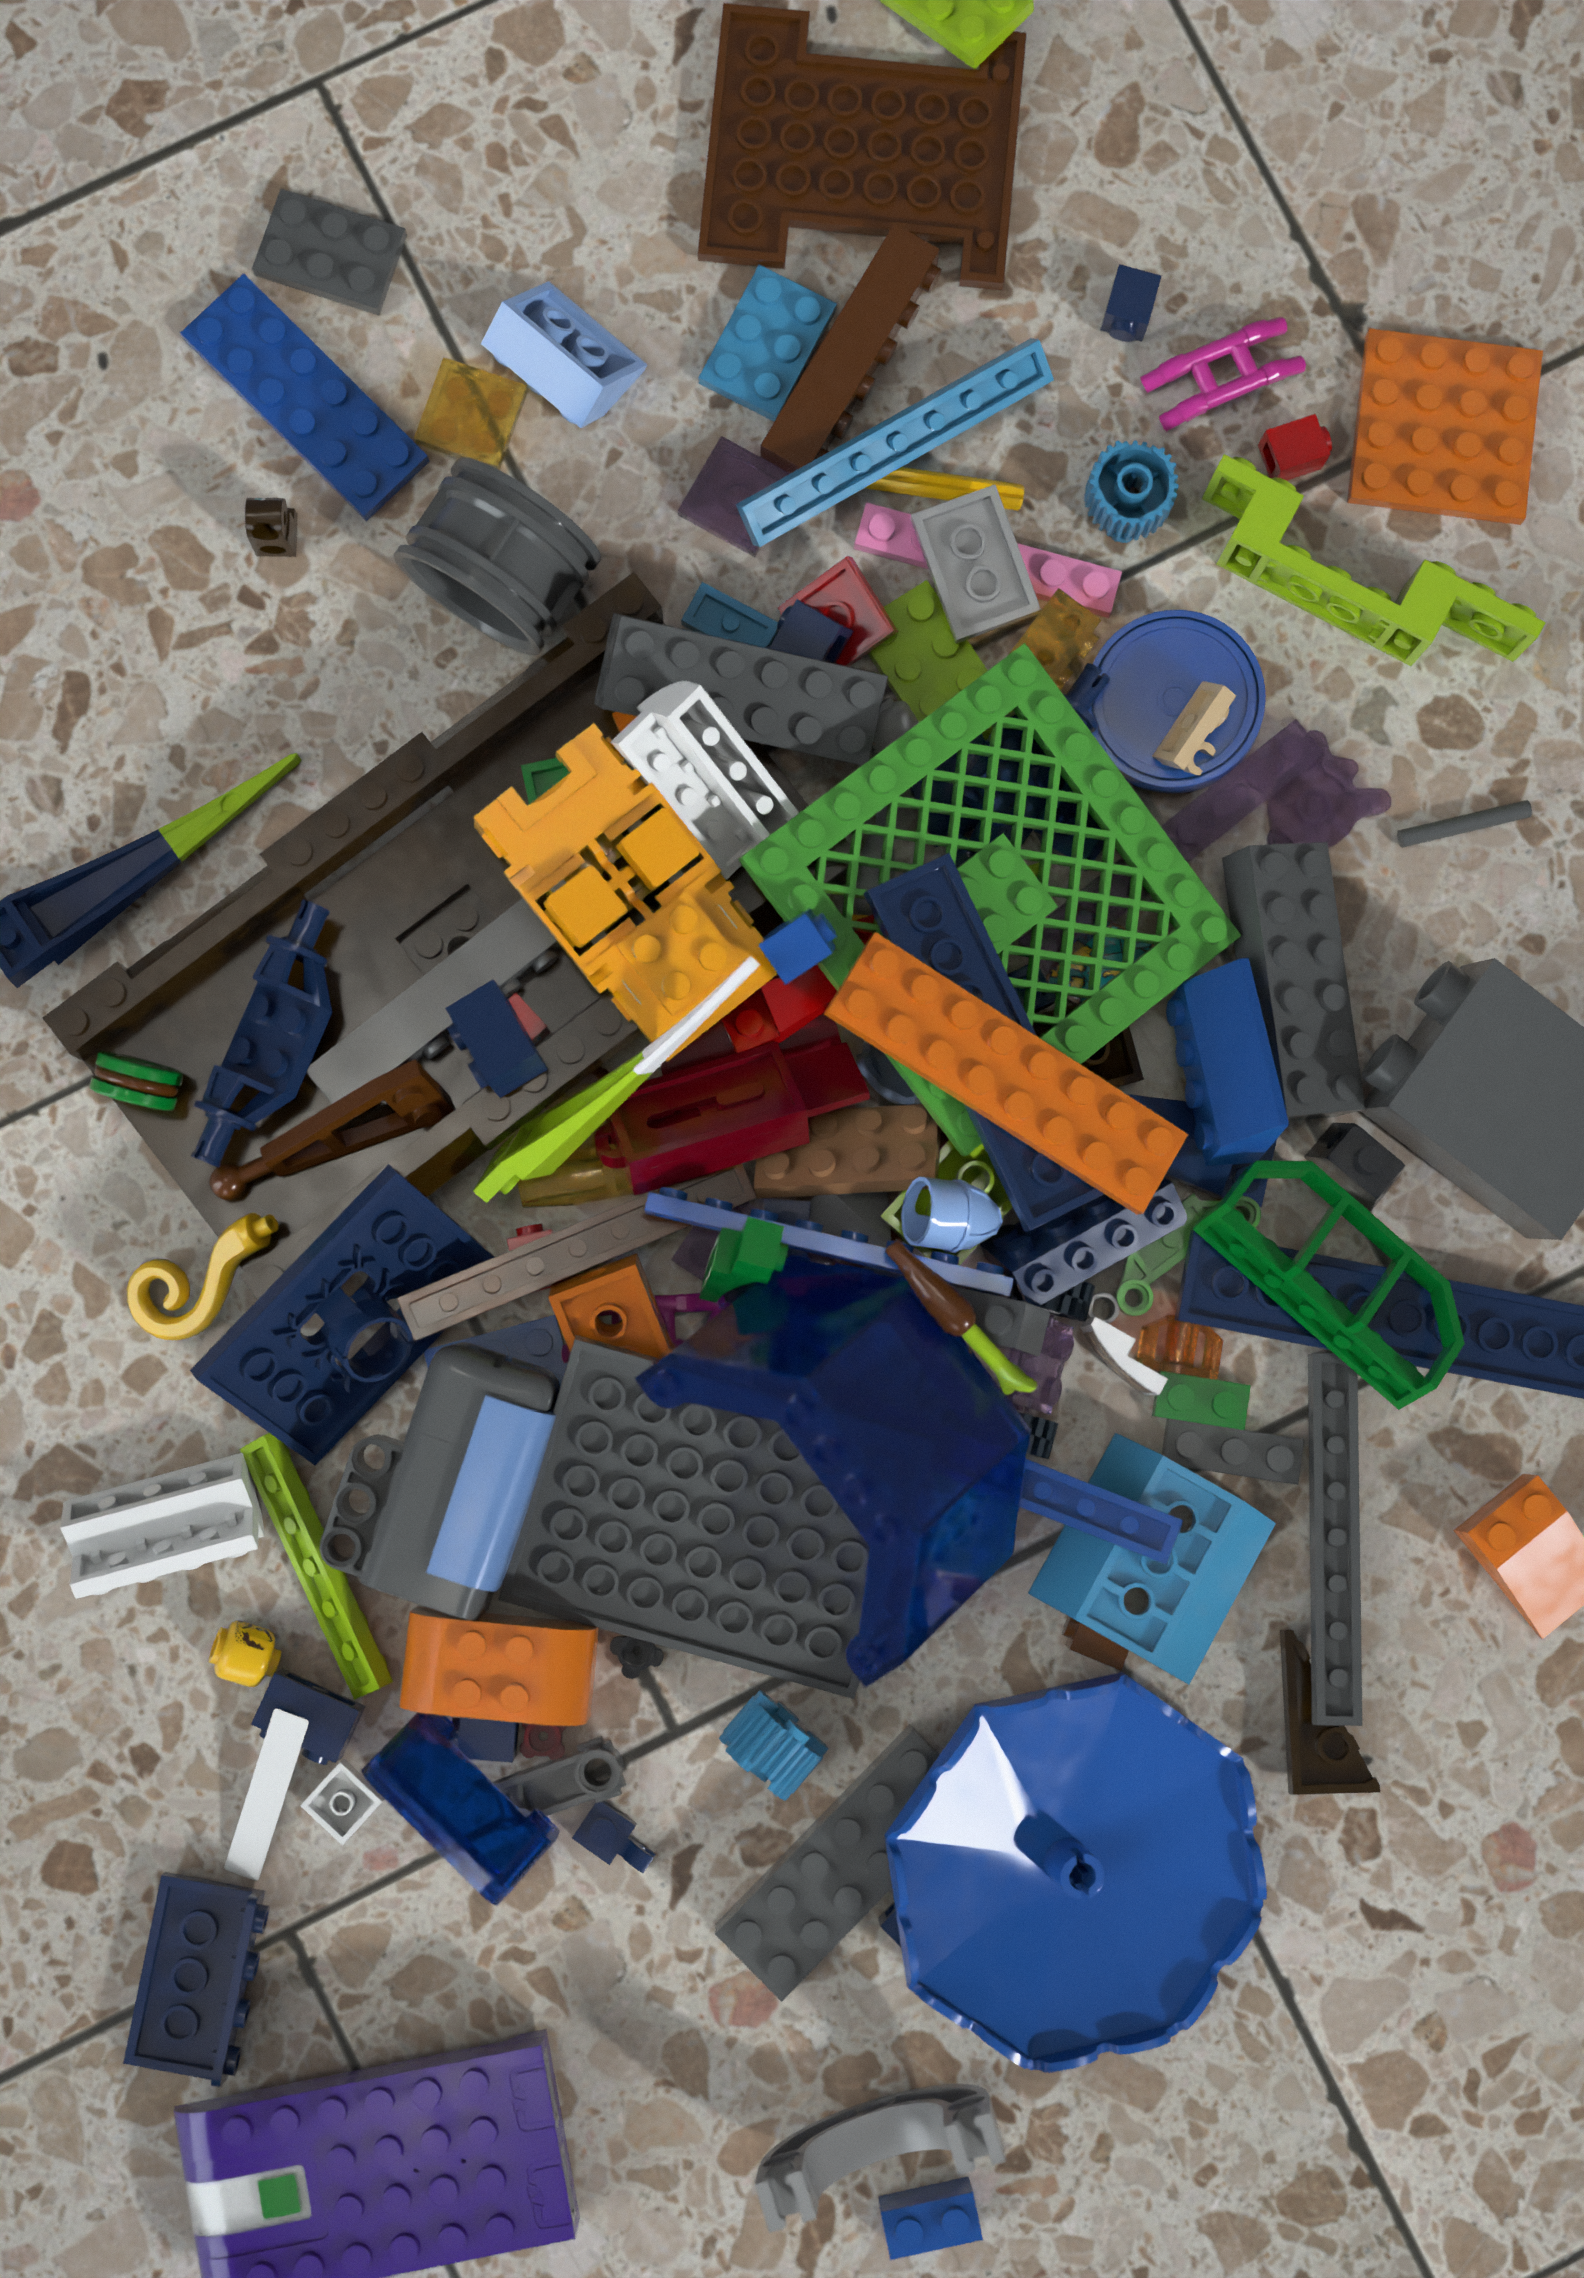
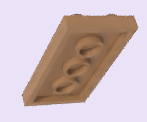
[753,1104,941,1199]

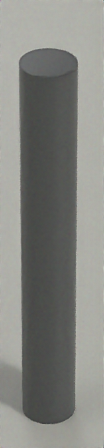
[1397,800,1532,848]

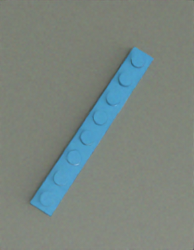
[736,338,1054,547]

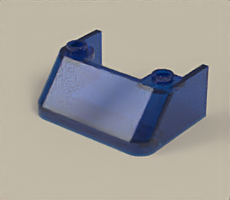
[361,1712,560,1906]

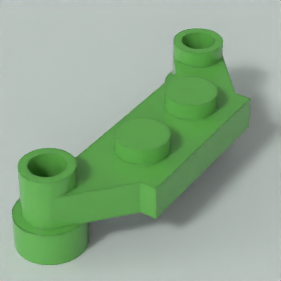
[1115,1193,1261,1316]

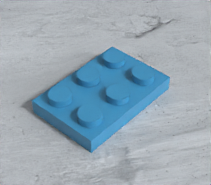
[698,265,837,422]

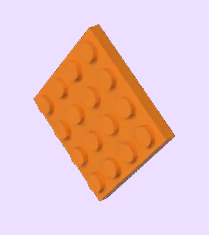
[1347,328,1543,525]

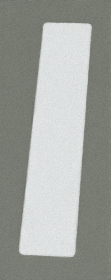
[224,1709,309,1881]

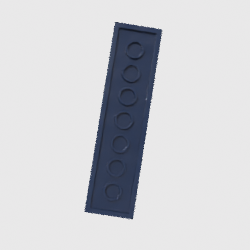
[863,853,1104,1232]

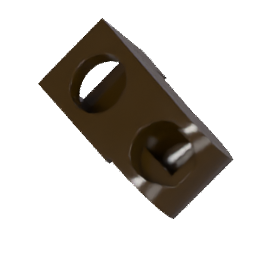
[245,498,297,557]

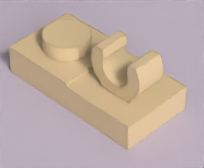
[1153,681,1237,776]

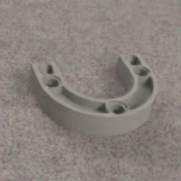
[755,2084,1006,2233]

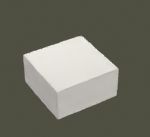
[300,1759,386,1846]

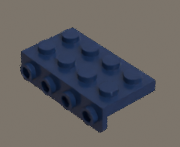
[979,1177,1187,1307]
[123,1872,269,2087]

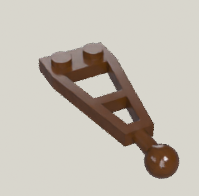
[210,1059,455,1200]

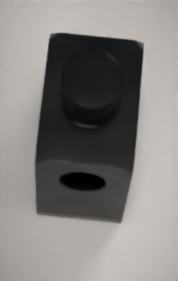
[1304,1123,1405,1212]

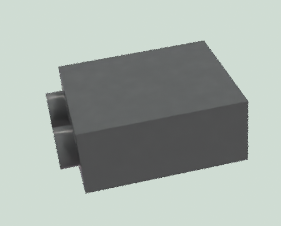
[1361,958,1584,1240]

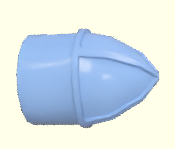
[901,1177,1003,1253]

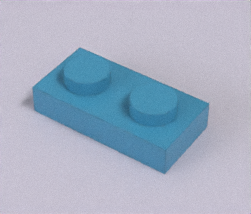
[681,582,779,647]

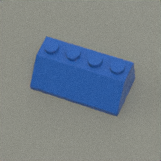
[1166,958,1289,1166]

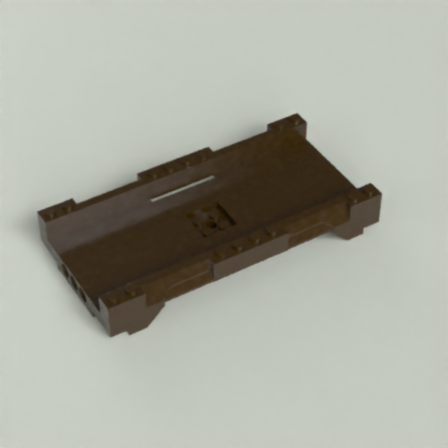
[43,572,850,1300]

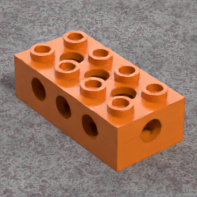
[548,1253,681,1364]

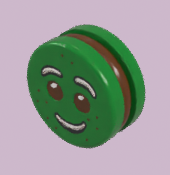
[89,1051,183,1111]

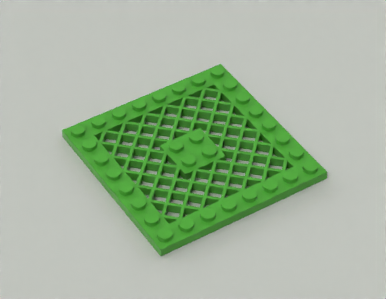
[738,643,1241,1156]

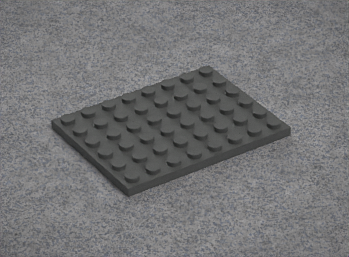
[498,1335,936,1699]

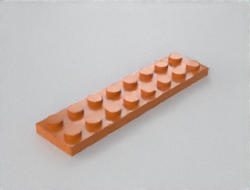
[824,932,1188,1215]

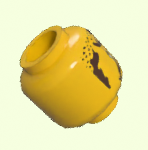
[208,1620,282,1687]

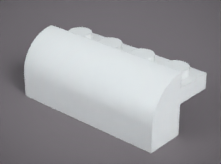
[611,681,799,880]
[60,1453,264,1599]

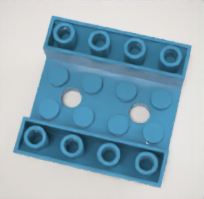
[1028,1433,1276,1685]

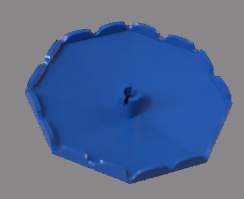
[885,1672,1267,2073]

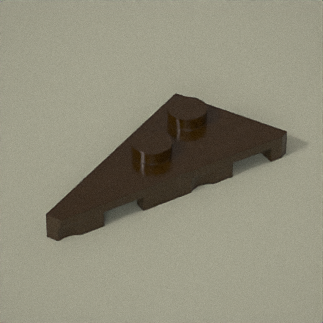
[1280,1630,1380,1795]

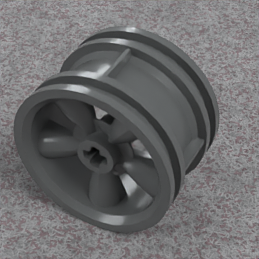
[393,457,601,656]

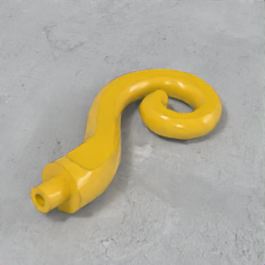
[127,1213,278,1340]

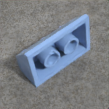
[481,281,647,428]

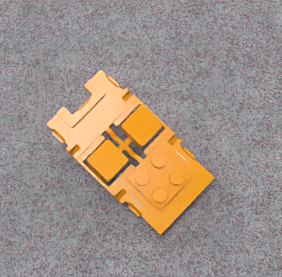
[473,723,778,1062]

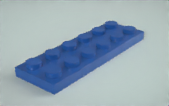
[180,273,430,522]

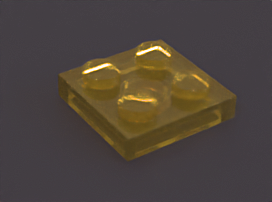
[414,357,528,470]

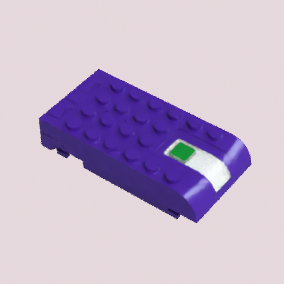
[174,2029,580,2278]

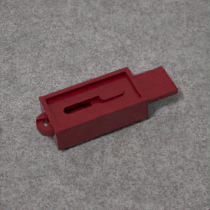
[595,1041,870,1196]

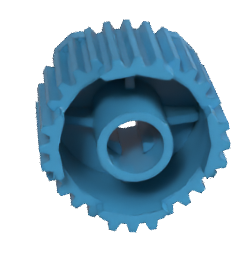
[1084,440,1179,543]
[719,1690,829,1801]

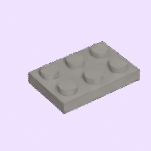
[910,484,1041,644]

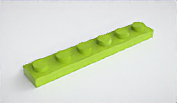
[240,1433,393,1700]

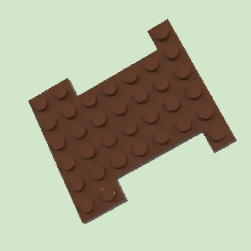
[698,3,1027,290]

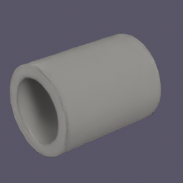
[1087,1292,1120,1324]

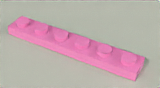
[854,502,1122,618]

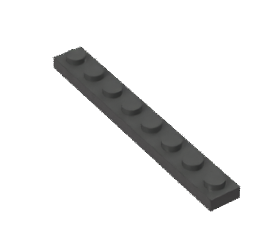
[1308,1353,1363,1726]

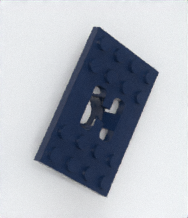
[190,1164,495,1465]

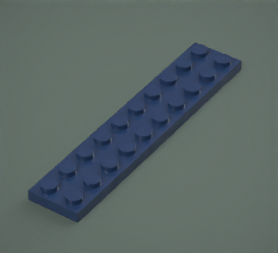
[1174,1230,1584,1399]

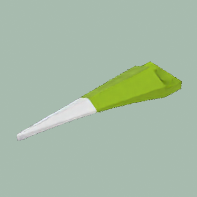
[473,956,760,1203]

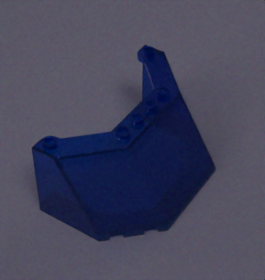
[634,1255,1031,1688]

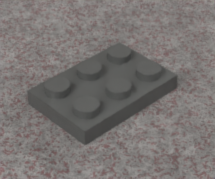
[252,188,407,315]

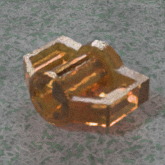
[1136,1314,1223,1380]

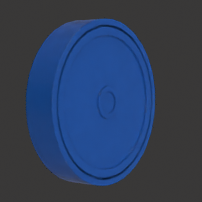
[1088,610,1266,794]

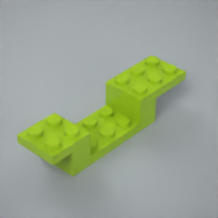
[1201,454,1546,666]

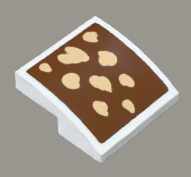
[1080,1316,1168,1396]

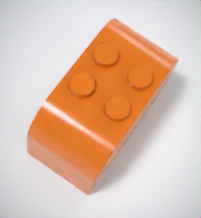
[399,1606,599,1726]

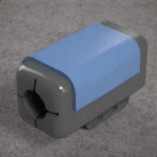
[319,1342,560,1621]

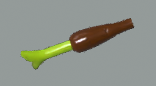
[885,1239,1037,1395]

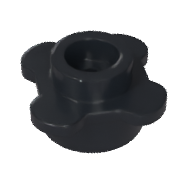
[610,1636,664,1679]

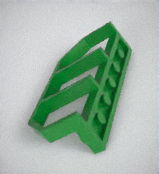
[1192,1160,1465,1410]

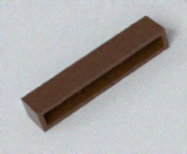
[760,224,942,475]

